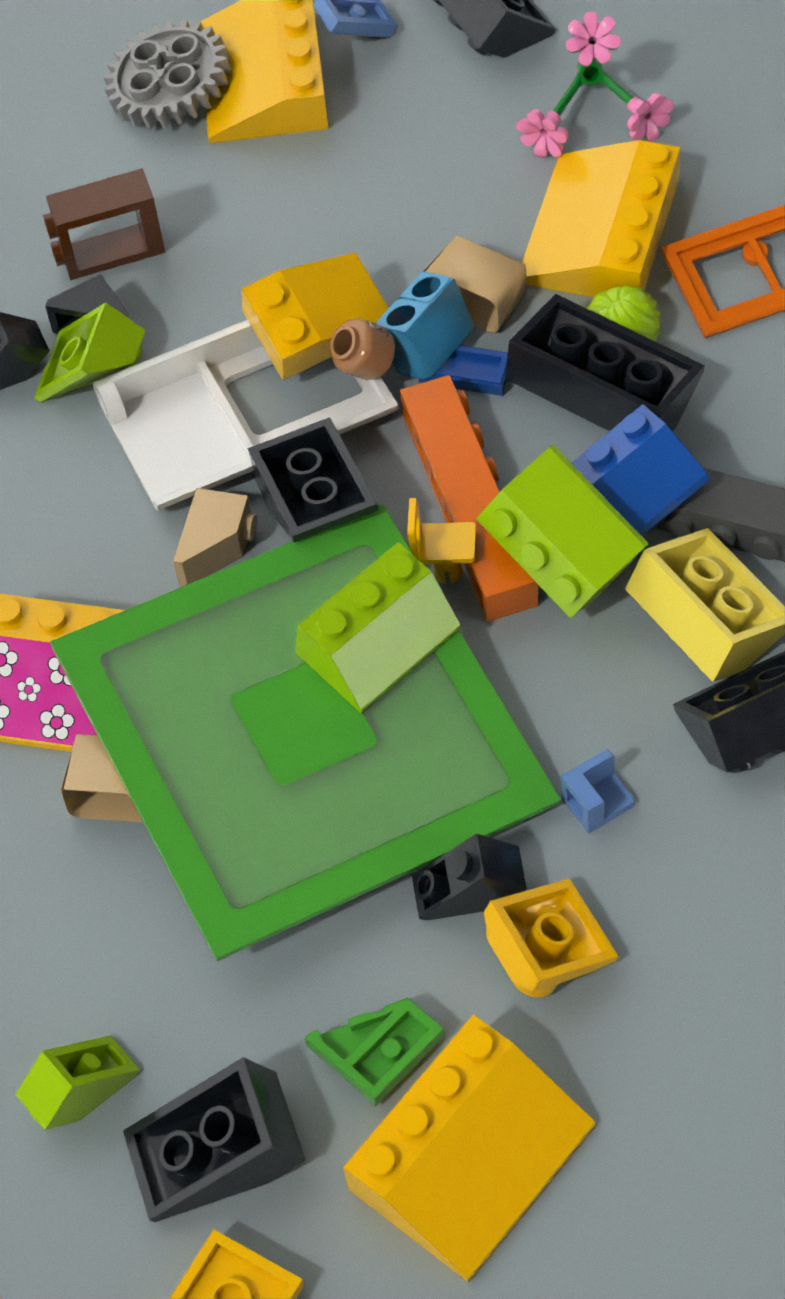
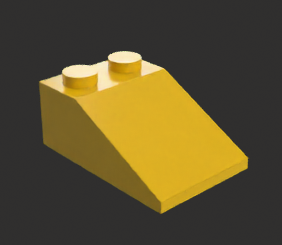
[241,252,389,381]

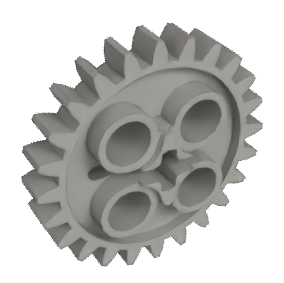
[104,19,232,129]

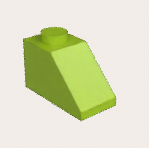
[15,1035,140,1130]

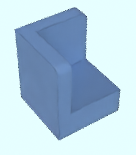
[561,749,634,834]

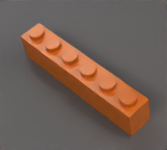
[400,375,540,622]

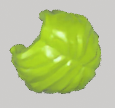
[587,285,661,342]

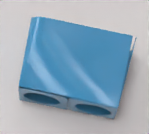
[376,271,474,379]

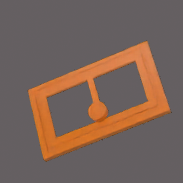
[661,205,785,338]

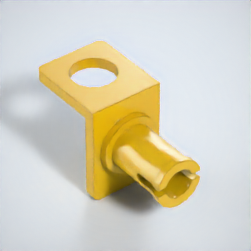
[407,498,476,584]

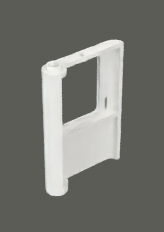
[93,320,399,511]

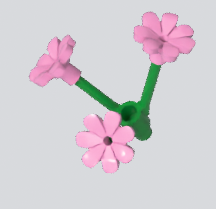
[516,12,674,157]

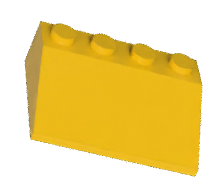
[200,0,329,144]
[522,140,680,298]
[343,1014,596,1283]

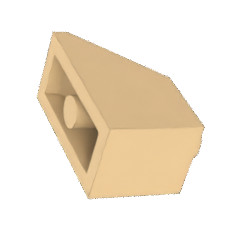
[173,488,257,587]

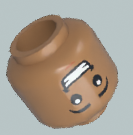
[330,318,395,380]

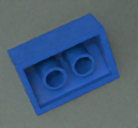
[572,404,711,536]

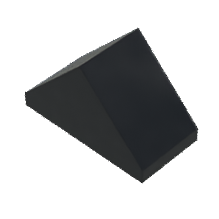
[45,274,130,334]

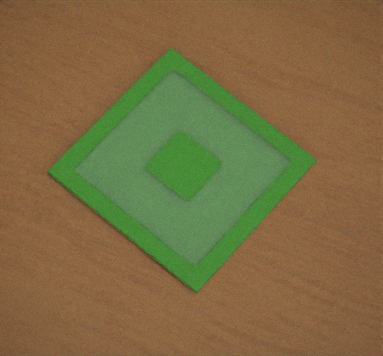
[50,504,561,962]

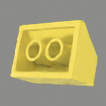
[625,528,785,682]

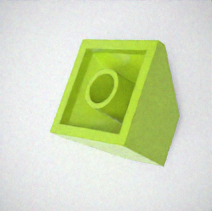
[34,302,146,402]

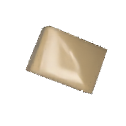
[423,235,527,333]
[60,734,143,822]

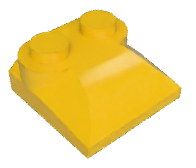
[484,878,619,998]

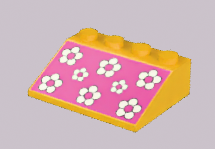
[0,594,125,752]

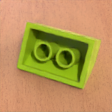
[476,444,649,619]
[295,542,460,713]

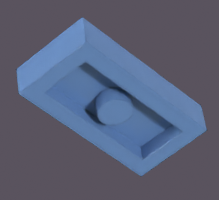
[313,0,398,37]

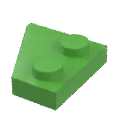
[305,998,445,1107]

